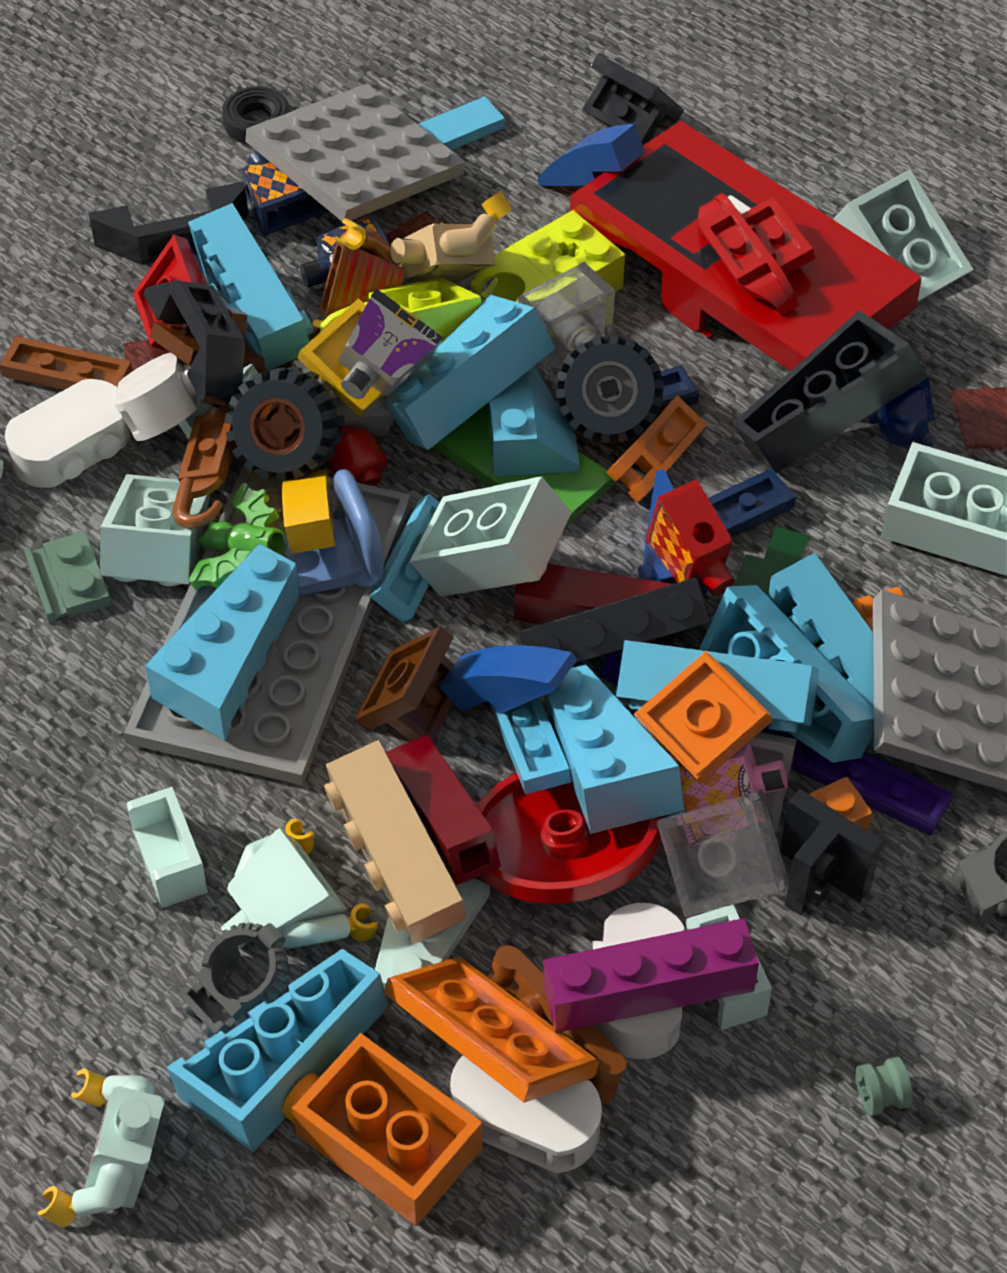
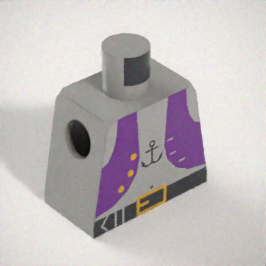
[339,288,444,399]

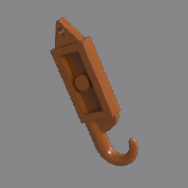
[173,405,236,529]

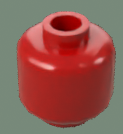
[325,425,388,487]

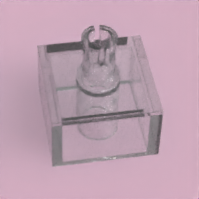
[518,262,615,383]
[657,789,789,917]

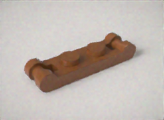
[488,945,627,1104]

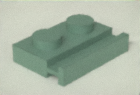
[23,531,111,624]

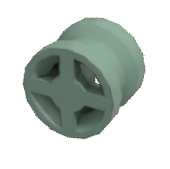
[856,1057,913,1116]

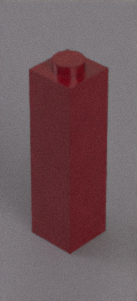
[514,563,675,646]
[385,735,501,885]

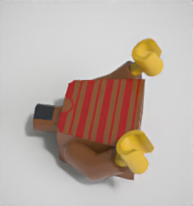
[311,218,407,340]

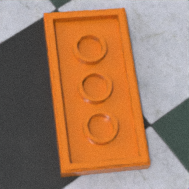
[384,957,599,1103]

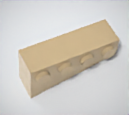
[324,740,466,944]

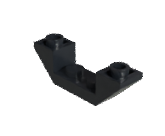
[88,181,249,265]
[143,280,244,406]

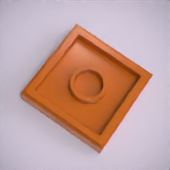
[634,651,773,785]

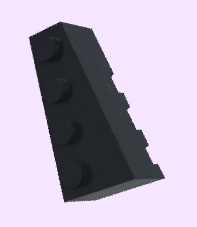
[732,310,928,473]

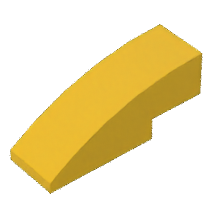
[282,469,336,554]

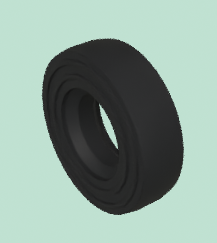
[222,86,291,145]

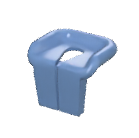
[283,469,384,595]

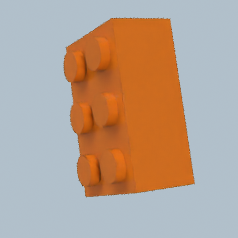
[292,1033,483,1227]

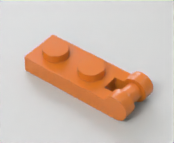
[606,395,707,503]

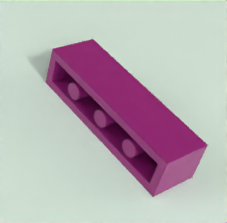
[544,918,759,1033]

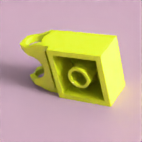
[470,210,625,328]
[320,277,481,346]

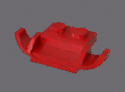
[698,193,816,316]

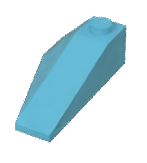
[487,366,580,476]

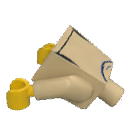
[391,191,512,284]

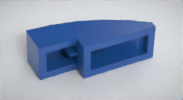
[537,124,645,186]
[438,645,578,714]

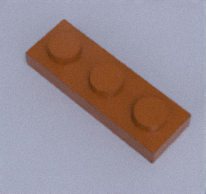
[0,336,133,390]

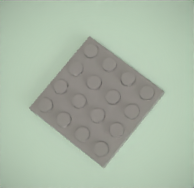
[245,84,465,221]
[873,590,1007,792]

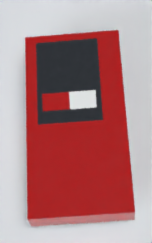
[570,120,922,371]

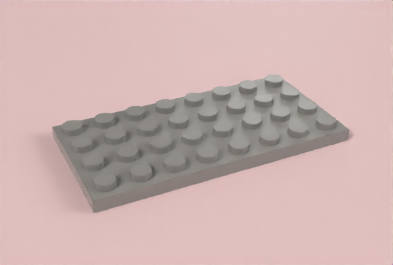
[124,459,411,785]

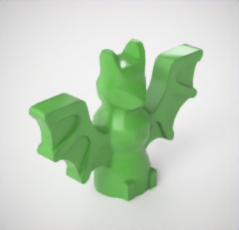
[189,483,287,590]

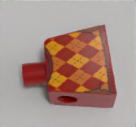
[645,479,735,596]

